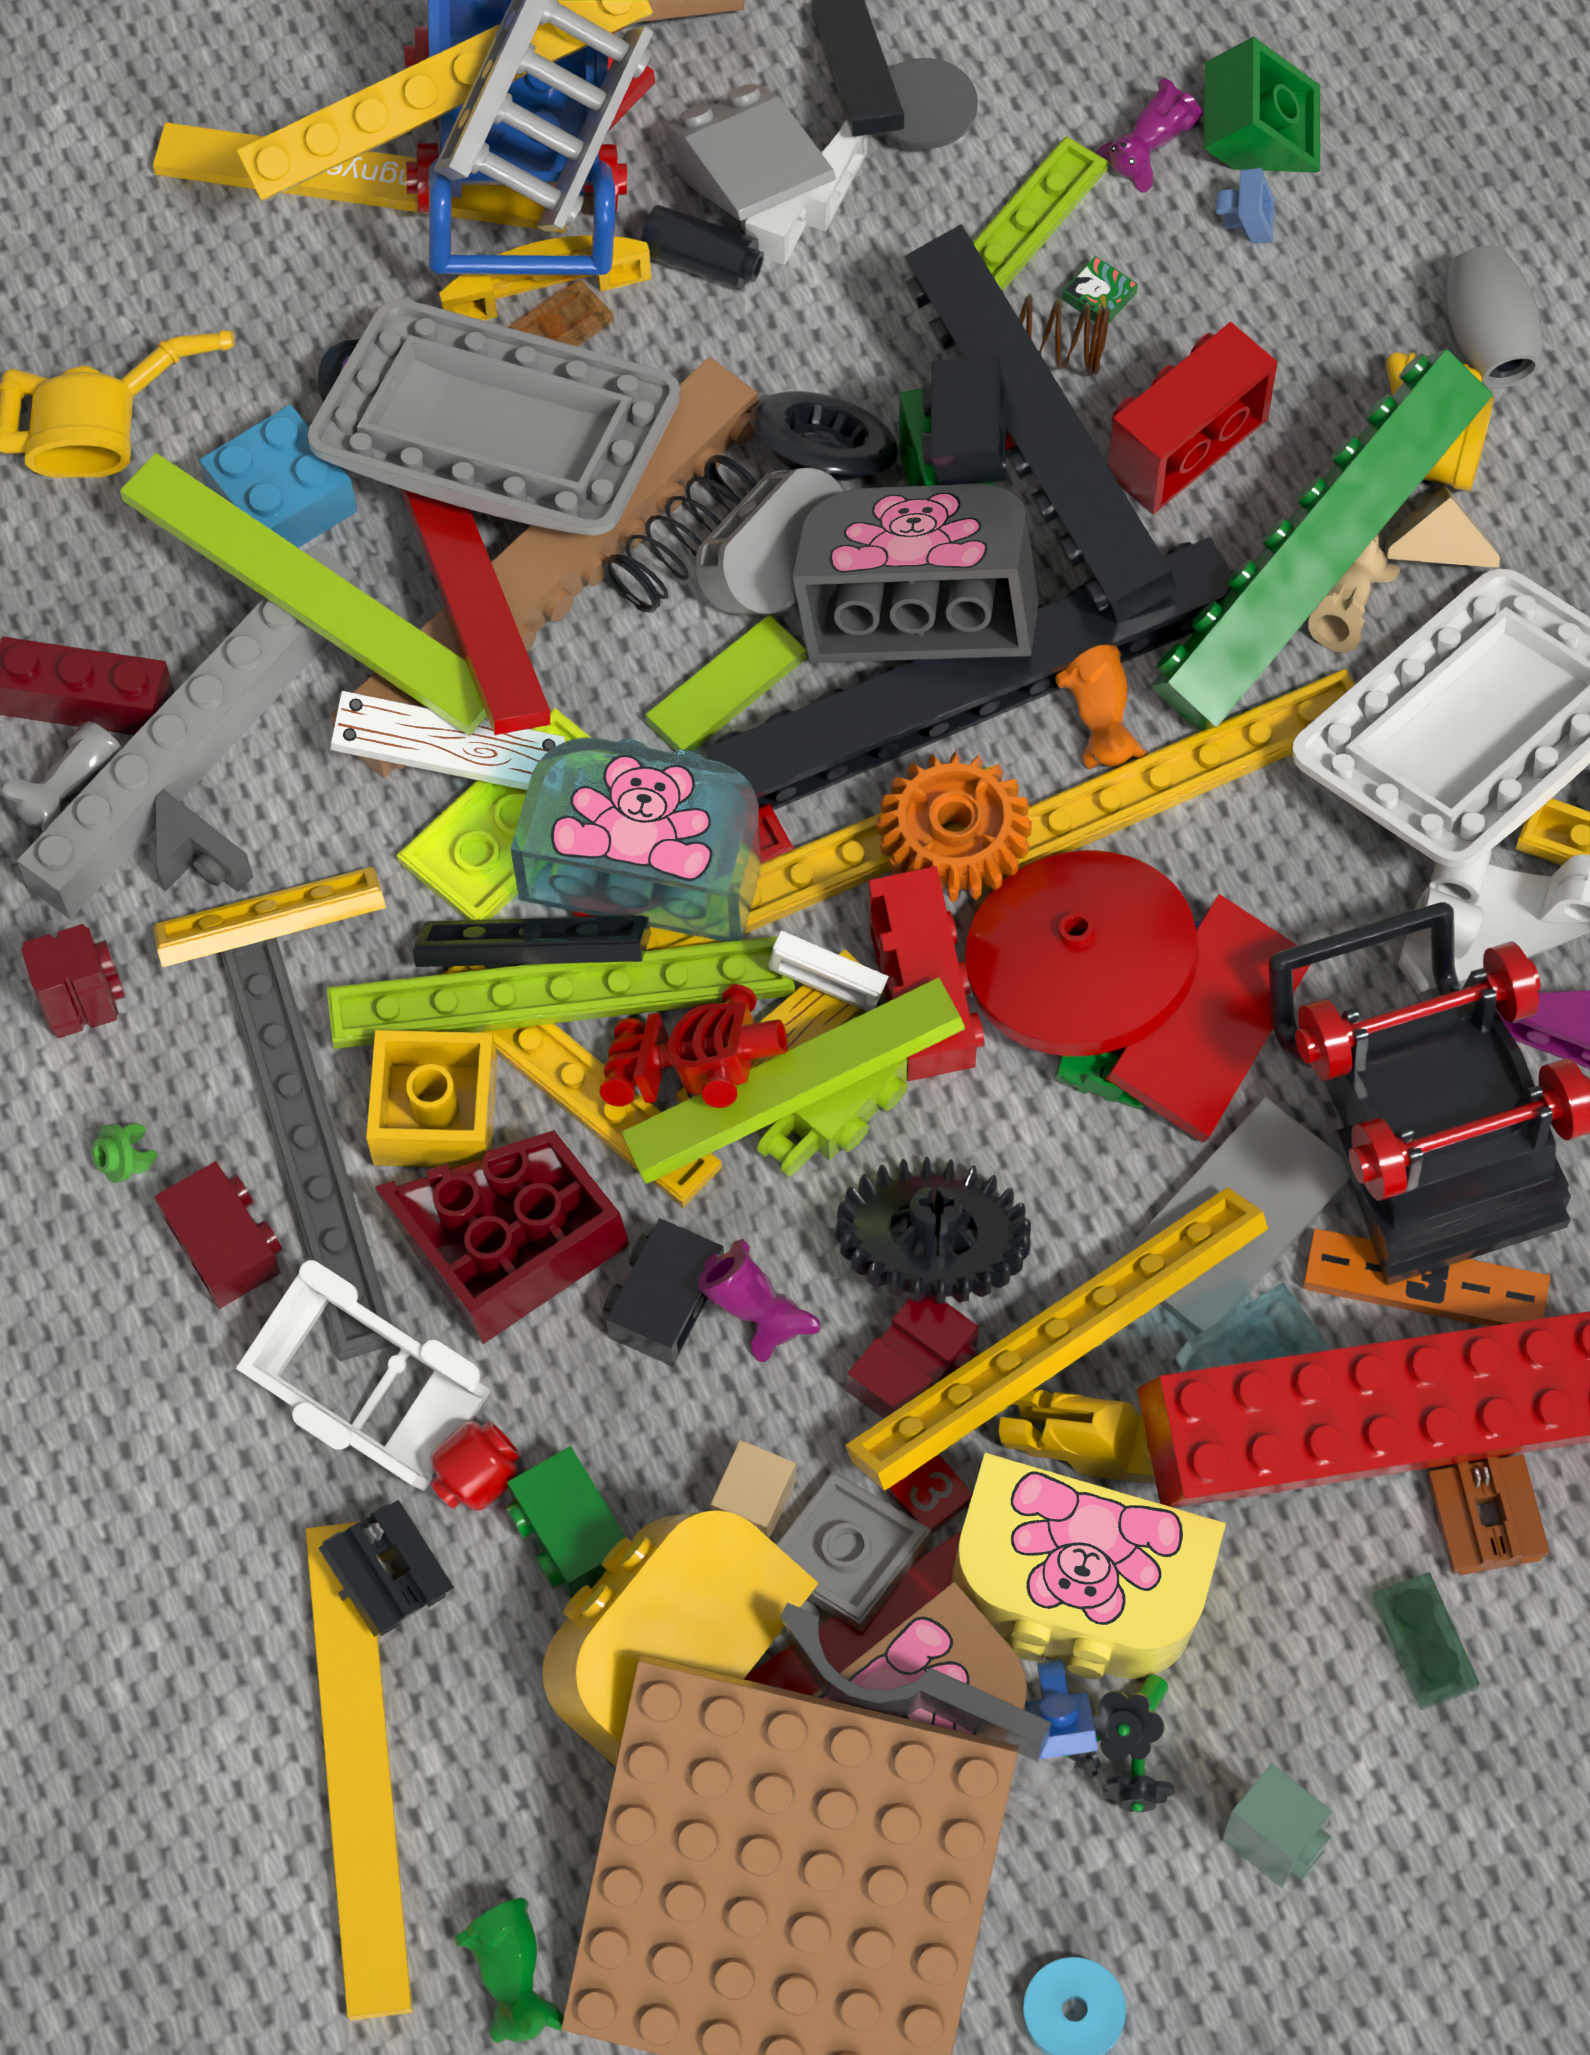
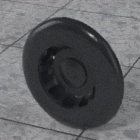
[750,391,898,481]

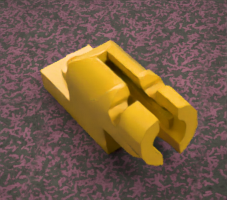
[999,1389,1156,1485]

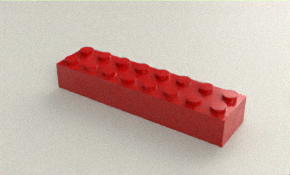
[1137,1311,1590,1508]

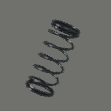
[604,455,757,613]

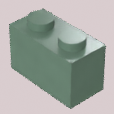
[1222,1763,1333,1888]

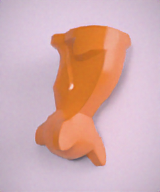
[1055,645,1148,769]

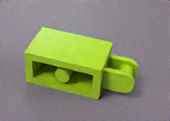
[756,1016,908,1177]

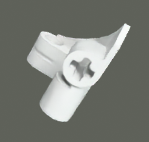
[1398,850,1590,995]

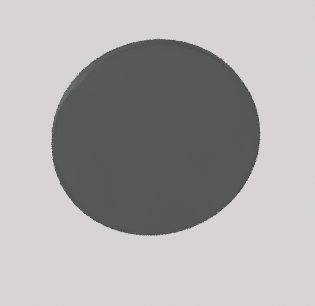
[884,58,978,149]

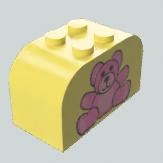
[952,1453,1226,1679]

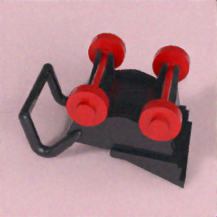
[1268,902,1590,1285]

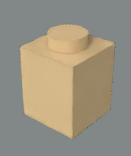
[710,1440,797,1539]

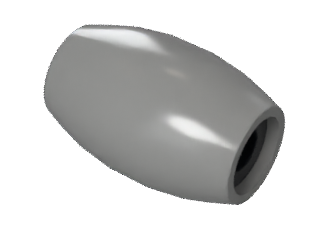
[1446,245,1543,388]

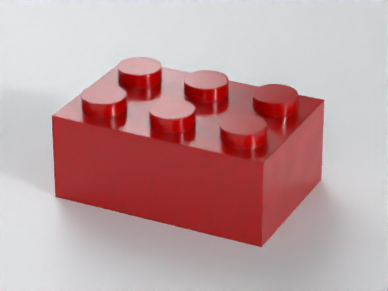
[1108,321,1278,515]

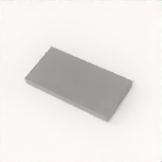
[1115,1097,1351,1341]

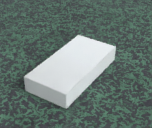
[767,930,889,1012]

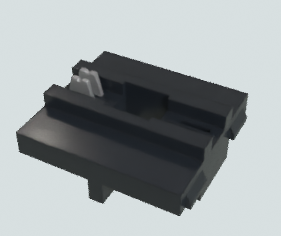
[318,1500,454,1637]

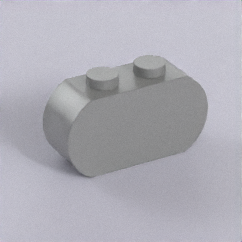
[696,468,844,614]

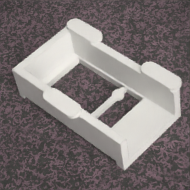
[236,1260,491,1491]

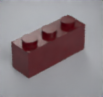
[0,636,175,735]

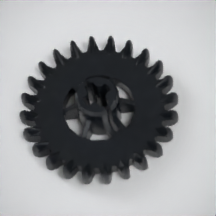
[835,1157,1031,1304]

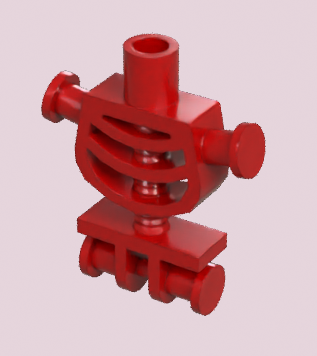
[599,984,788,1108]

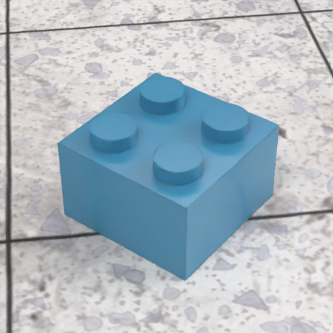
[199,404,358,548]

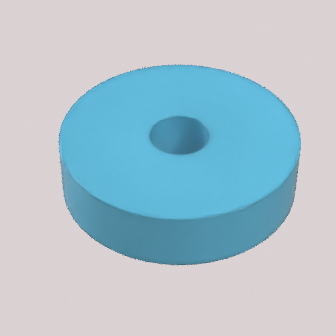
[1023,1957,1126,2055]

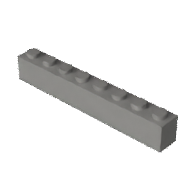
[17,544,360,920]

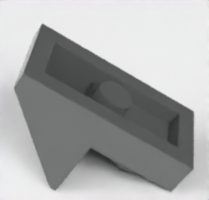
[156,789,253,892]

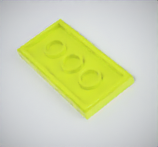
[397,708,615,920]

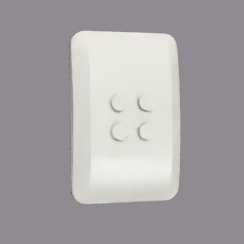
[1292,568,1590,868]

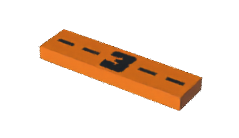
[1303,1228,1551,1326]

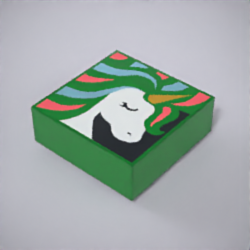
[1062,256,1138,324]

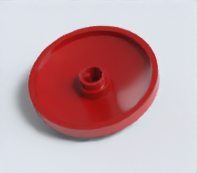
[965,850,1199,1056]

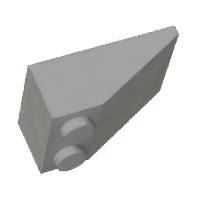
[666,84,836,221]

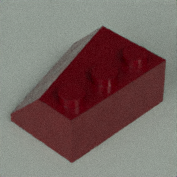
[375,1130,630,1344]

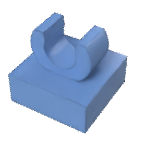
[1216,168,1275,243]

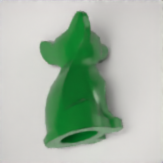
[454,1897,564,2043]

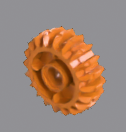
[877,750,1032,903]

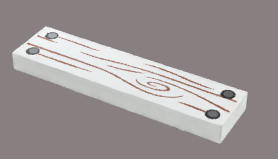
[330,691,565,795]

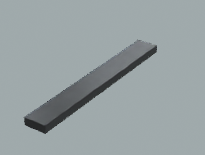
[221,937,395,1361]

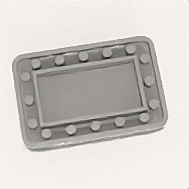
[307,299,681,536]

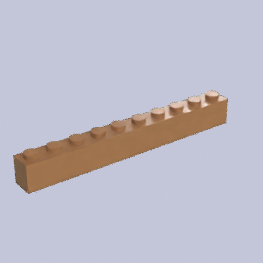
[330,356,758,778]

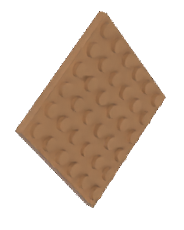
[561,1655,1020,2055]

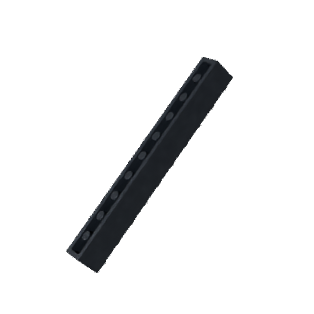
[706,537,1232,820]

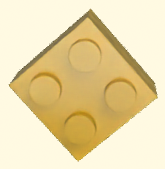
[366,1030,498,1168]

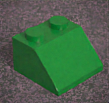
[1203,36,1320,173]

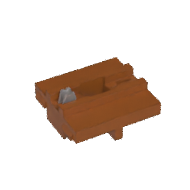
[1427,1454,1550,1576]

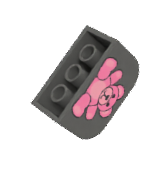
[792,484,1039,663]

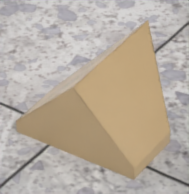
[1385,484,1500,568]

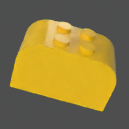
[542,1511,819,1767]

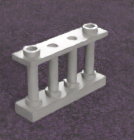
[433,0,654,231]

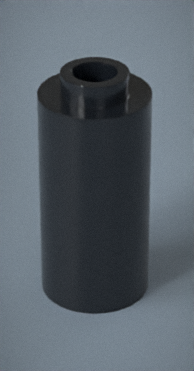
[641,205,764,289]

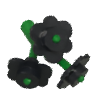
[1062,1675,1175,1812]

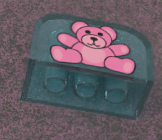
[510,737,761,942]

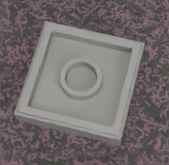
[776,1470,933,1633]

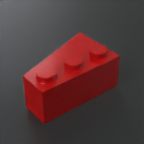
[868,866,985,1082]

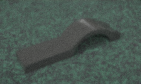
[780,1602,1051,1762]

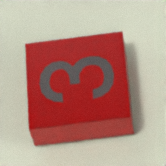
[888,1454,973,1534]

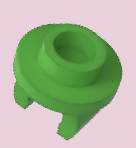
[92,1123,158,1183]

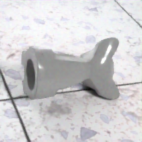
[1,721,122,832]

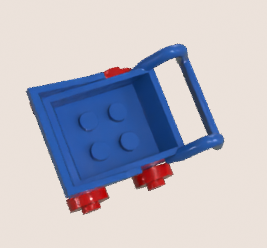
[404,0,627,275]

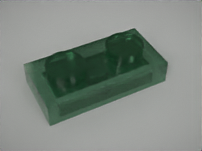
[1371,1572,1480,1710]

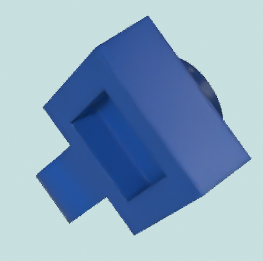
[1025,1658,1098,1760]

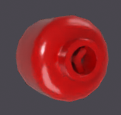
[430,1421,521,1511]

